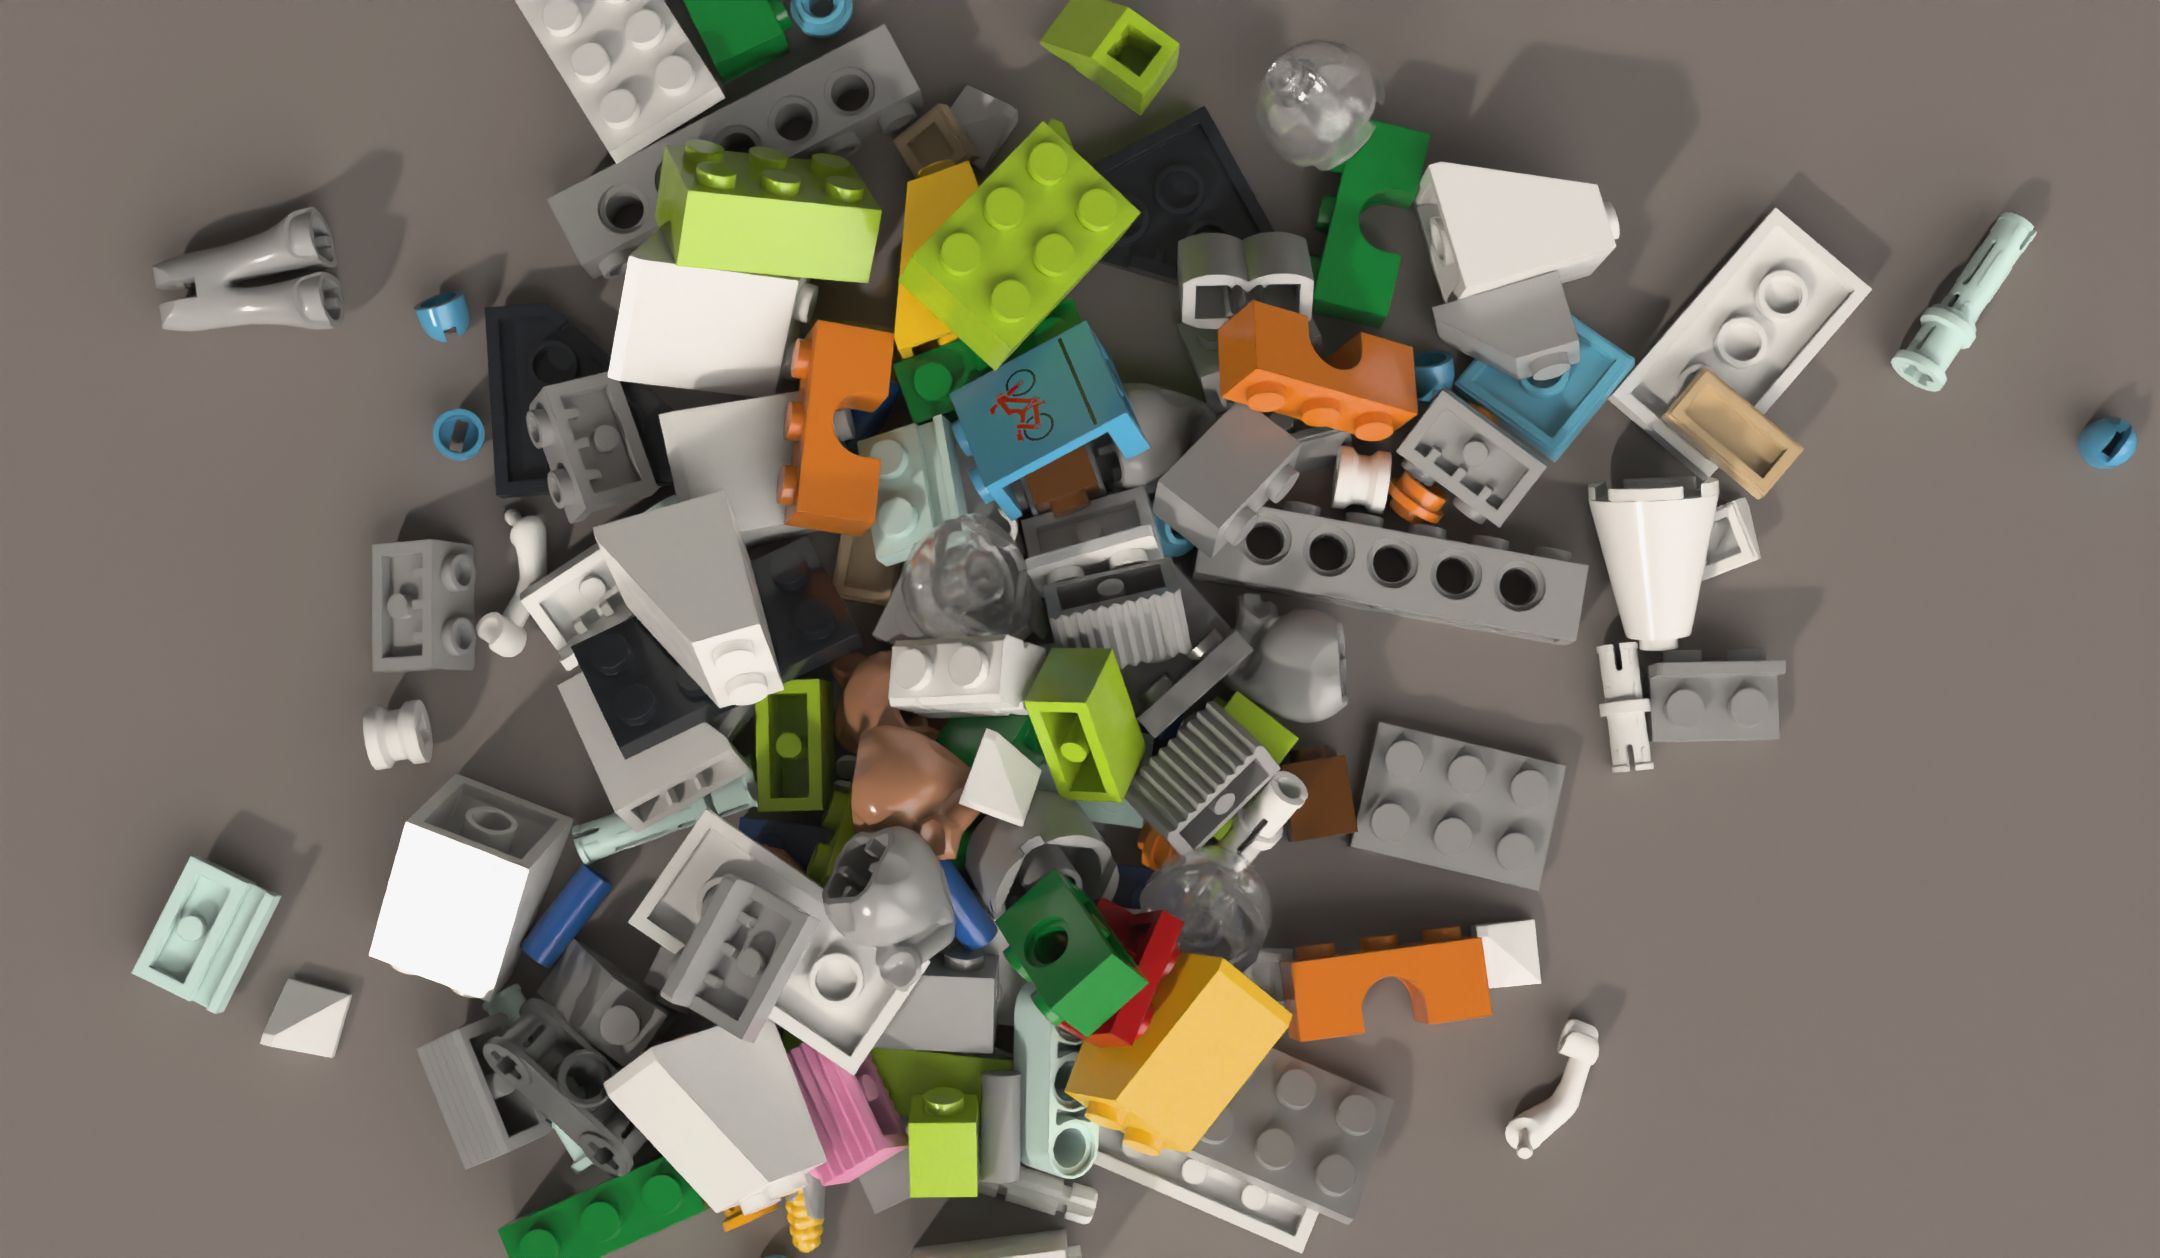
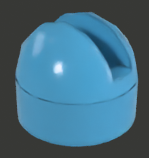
[414,290,471,342]
[1413,350,1455,401]
[432,409,485,461]
[2078,417,2138,469]

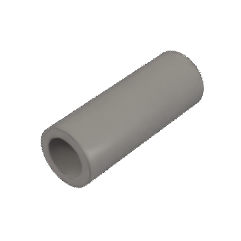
[980,1070,1021,1184]

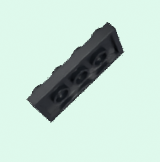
[571,536,864,760]

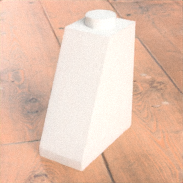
[557,668,751,833]

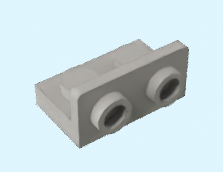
[526,371,658,524]
[1396,386,1548,528]
[372,539,476,673]
[1644,649,1786,743]

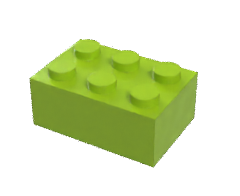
[898,121,1141,371]
[655,139,882,283]

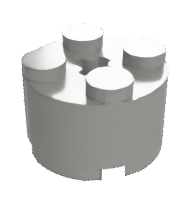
[964,790,1119,920]

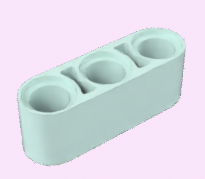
[1013,981,1099,1179]

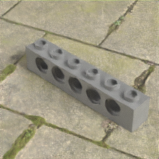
[547,24,924,280]
[1192,501,1589,646]

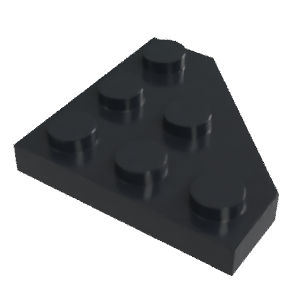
[1091,106,1275,286]
[485,303,674,499]

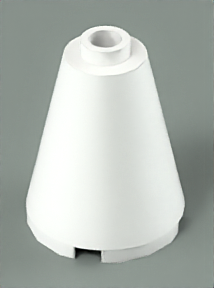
[1588,476,1719,651]

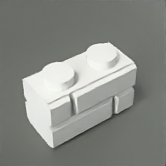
[888,634,1047,719]

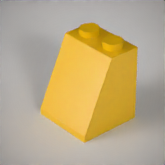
[894,159,979,361]
[1064,952,1293,1156]

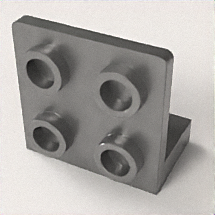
[1119,554,1254,738]

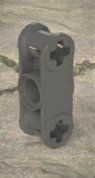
[483,998,648,1177]

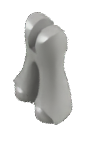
[152,207,344,331]

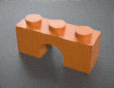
[1217,300,1418,441]
[776,320,894,537]
[1279,925,1493,1042]

